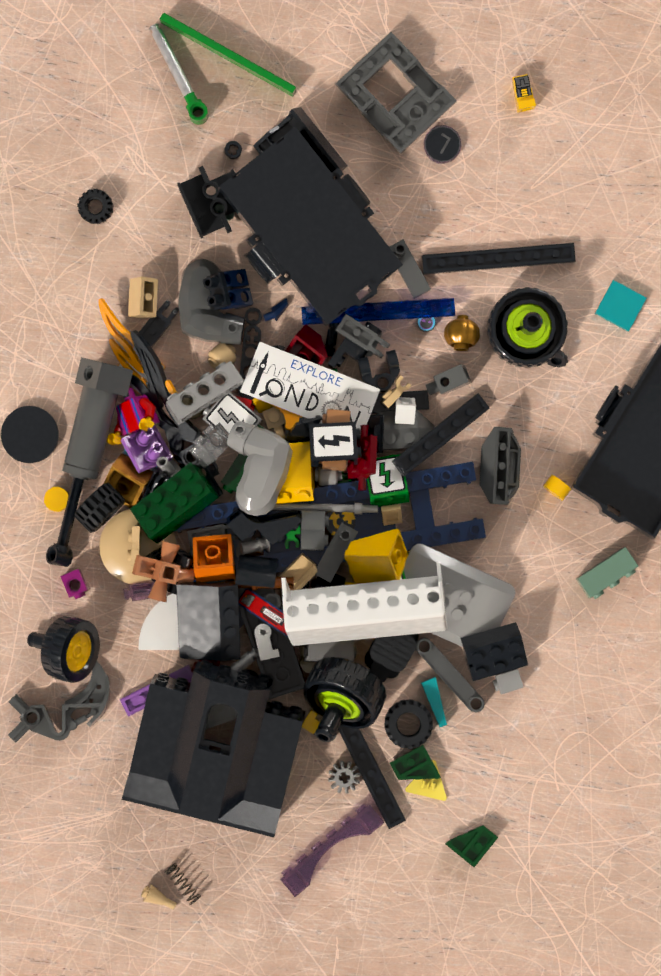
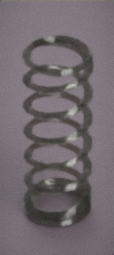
[164,863,201,905]

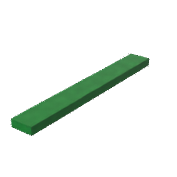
[160,13,296,97]

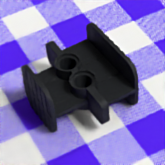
[177,166,236,239]
[364,634,419,682]

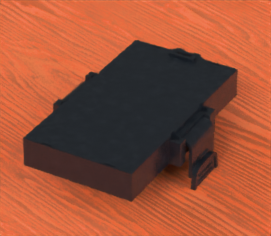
[218,127,403,326]
[571,342,661,539]

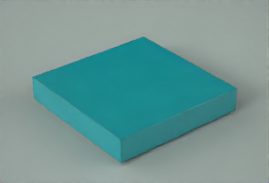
[595,280,647,332]

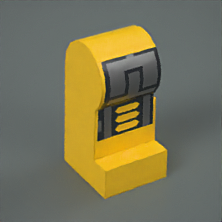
[512,74,536,113]

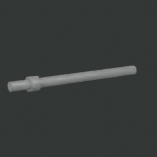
[272,503,378,515]

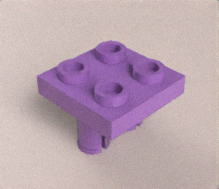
[121,425,173,473]

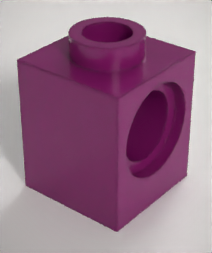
[60,569,89,600]

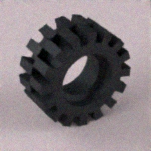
[77,189,113,224]

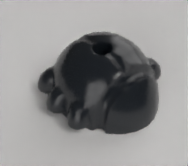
[545,350,568,367]

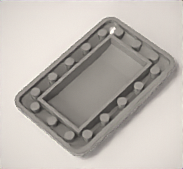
[404,544,515,647]

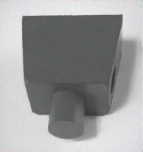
[426,364,472,395]

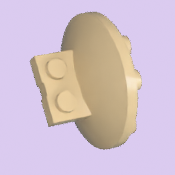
[99,509,176,585]

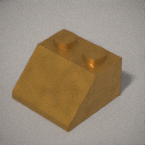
[104,453,153,508]

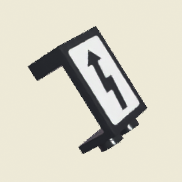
[309,422,361,467]

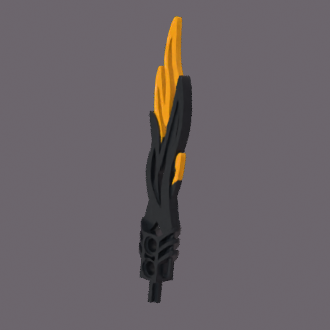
[99,298,223,497]

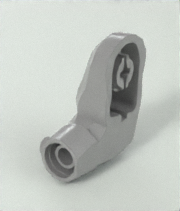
[227,421,293,516]

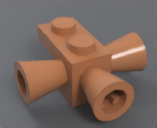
[132,541,195,602]

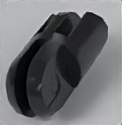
[142,468,171,499]

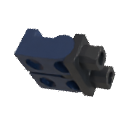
[203,269,253,310]

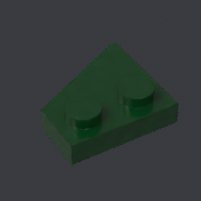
[390,745,441,780]
[445,825,498,867]

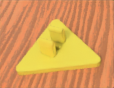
[405,760,447,801]

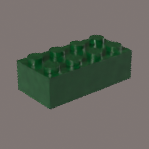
[130,462,219,544]

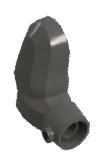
[178,259,245,345]

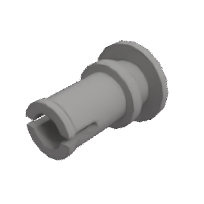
[240,535,270,555]

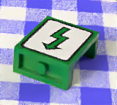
[367,454,409,507]

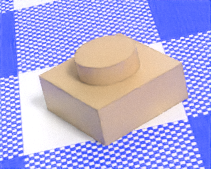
[381,504,403,526]

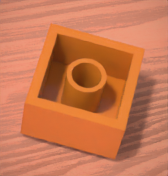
[193,534,235,582]

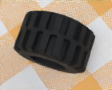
[74,483,125,533]
[384,699,433,749]

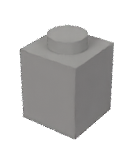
[493,669,523,694]

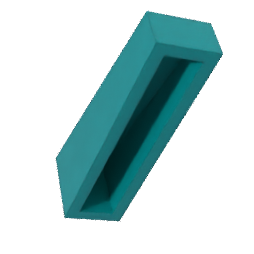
[421,677,447,727]

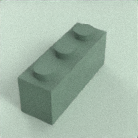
[576,547,638,599]

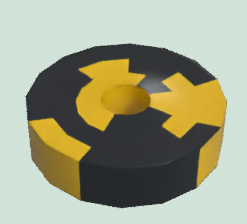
[326,512,356,535]

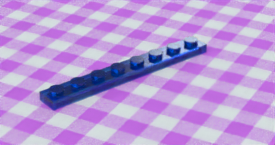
[301,298,455,325]

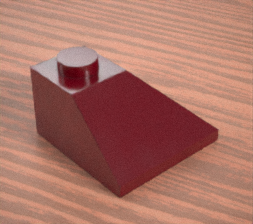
[285,324,328,366]

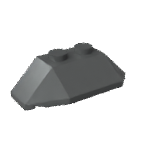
[376,409,435,450]
[479,427,521,505]

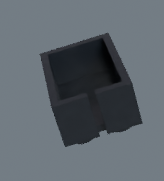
[460,622,528,681]

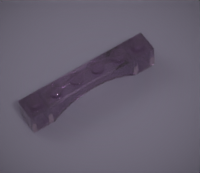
[280,803,384,897]

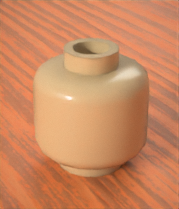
[208,343,236,370]

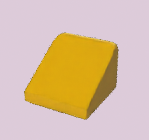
[253,398,272,413]

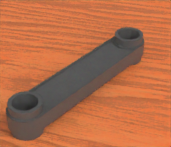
[416,638,485,713]

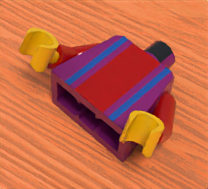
[107,388,160,446]

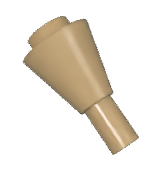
[141,884,177,910]

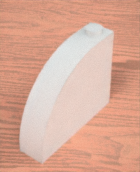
[139,594,179,650]

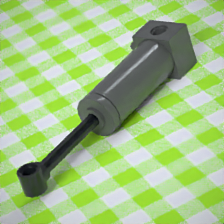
[46,357,133,567]

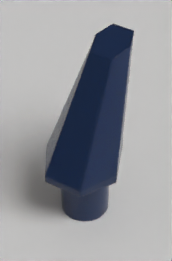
[263,298,289,321]

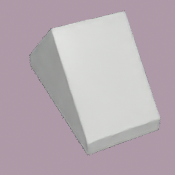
[395,397,416,424]

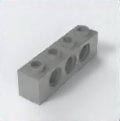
[166,361,244,425]

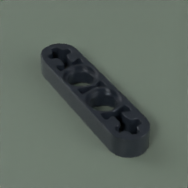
[238,325,261,399]

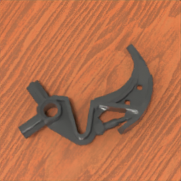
[8,661,110,743]

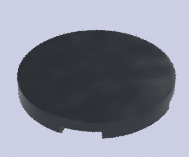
[1,406,59,464]

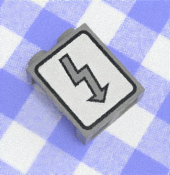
[202,393,262,440]

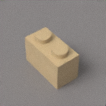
[128,277,158,319]

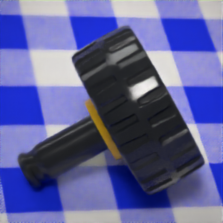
[27,616,100,683]

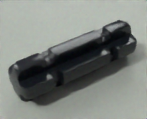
[325,319,340,357]

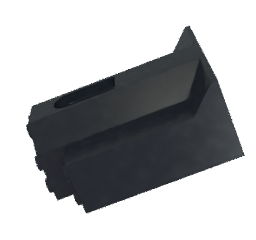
[121,660,305,837]

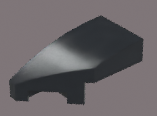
[285,415,322,443]

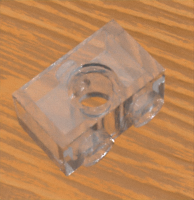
[189,422,229,468]

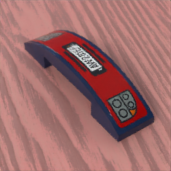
[238,588,301,646]

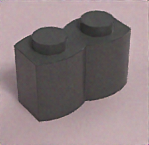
[301,510,329,551]

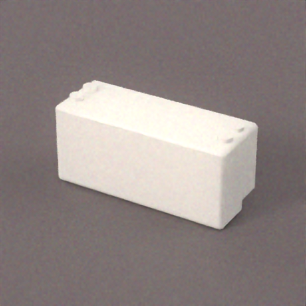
[281,562,447,646]

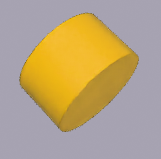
[543,475,572,501]
[44,487,69,512]

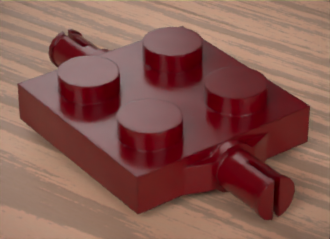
[347,425,377,491]

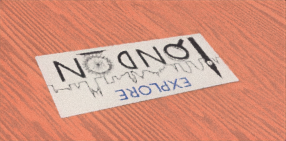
[240,342,380,431]

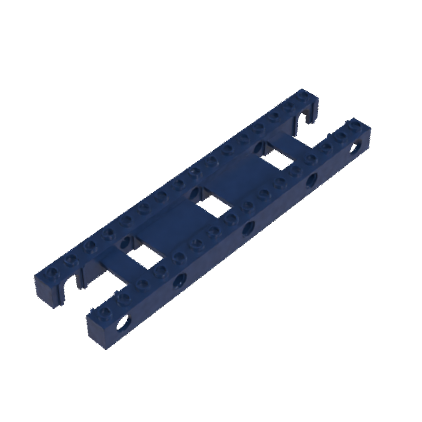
[174,462,486,584]

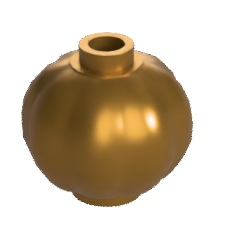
[444,315,480,352]

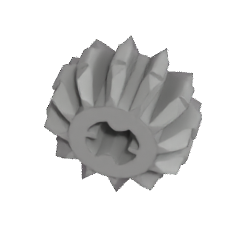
[328,761,361,794]

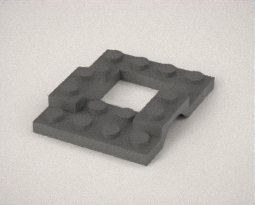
[335,32,457,154]

